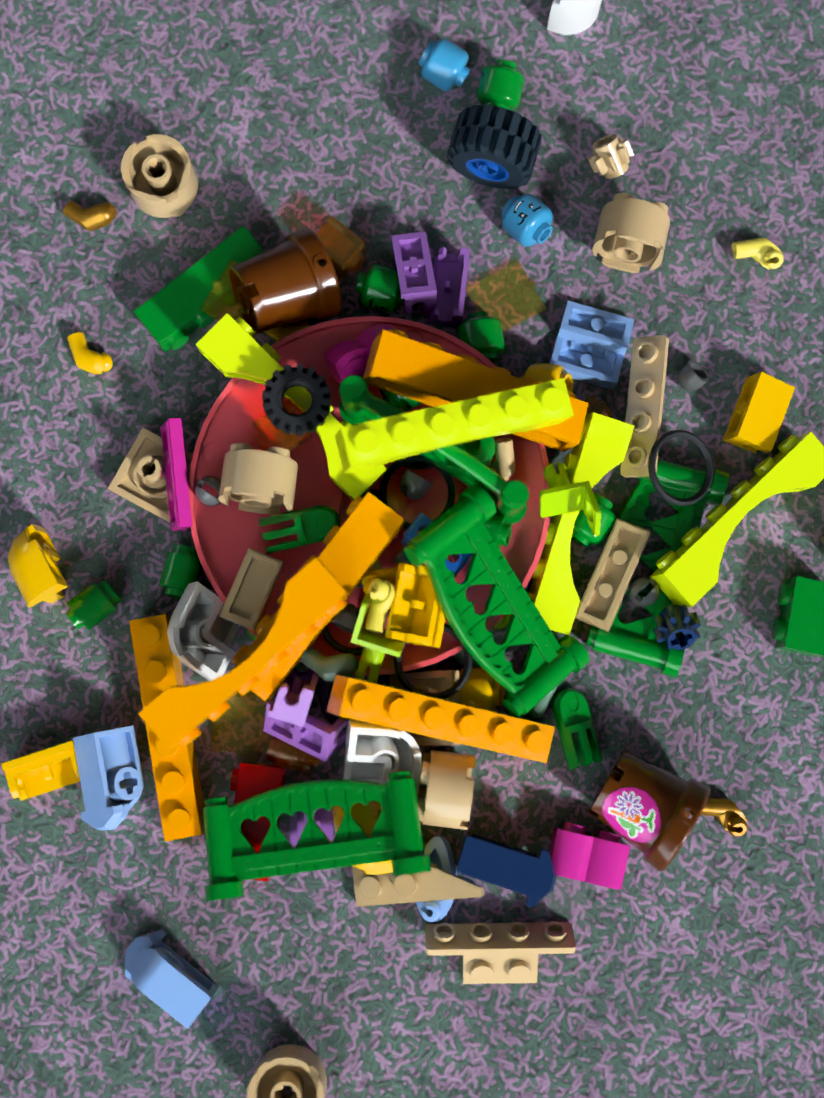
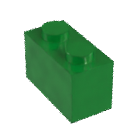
[771,576,824,657]

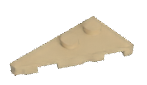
[352,863,485,907]

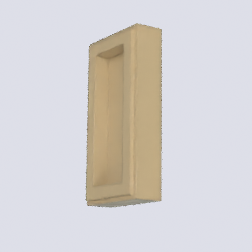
[220,548,284,630]

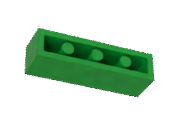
[133,226,265,352]

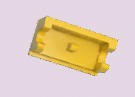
[722,372,795,454]
[385,563,446,648]
[1,741,80,801]

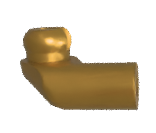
[63,200,117,231]
[700,798,748,837]

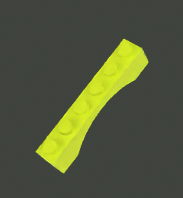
[196,313,387,501]
[335,378,574,474]
[527,412,634,635]
[650,432,824,608]

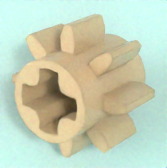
[588,134,634,179]

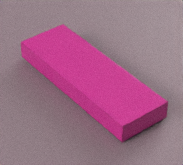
[160,418,192,532]

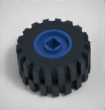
[447,105,542,189]

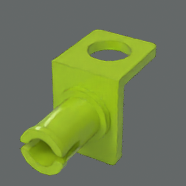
[539,462,601,536]
[350,592,405,683]

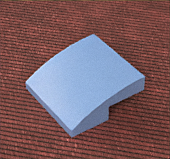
[549,301,635,391]

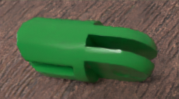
[258,505,340,554]
[552,688,603,771]

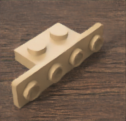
[620,335,669,477]
[425,921,576,984]

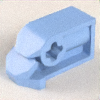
[73,725,144,831]
[124,929,218,1029]

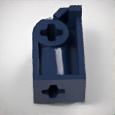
[456,832,557,908]

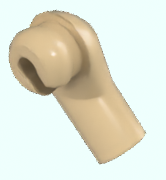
[489,438,515,481]

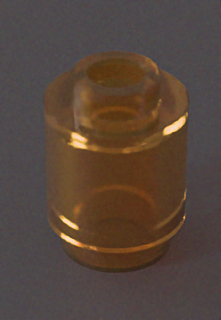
[267,736,320,774]

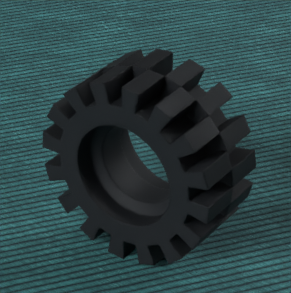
[262,364,331,436]

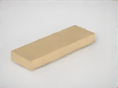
[575,518,651,632]

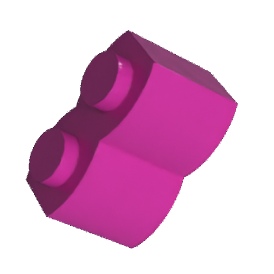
[324,324,396,384]
[549,822,630,890]

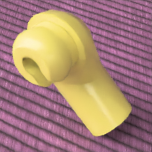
[732,238,784,269]
[365,579,395,634]

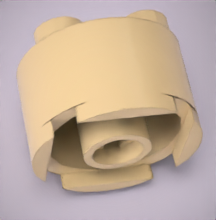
[121,134,198,218]
[593,193,670,273]
[218,443,298,514]
[417,750,476,830]
[247,1044,327,1098]

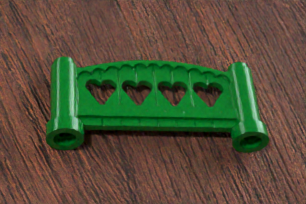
[339,375,529,525]
[586,458,729,678]
[404,485,590,718]
[203,771,431,901]

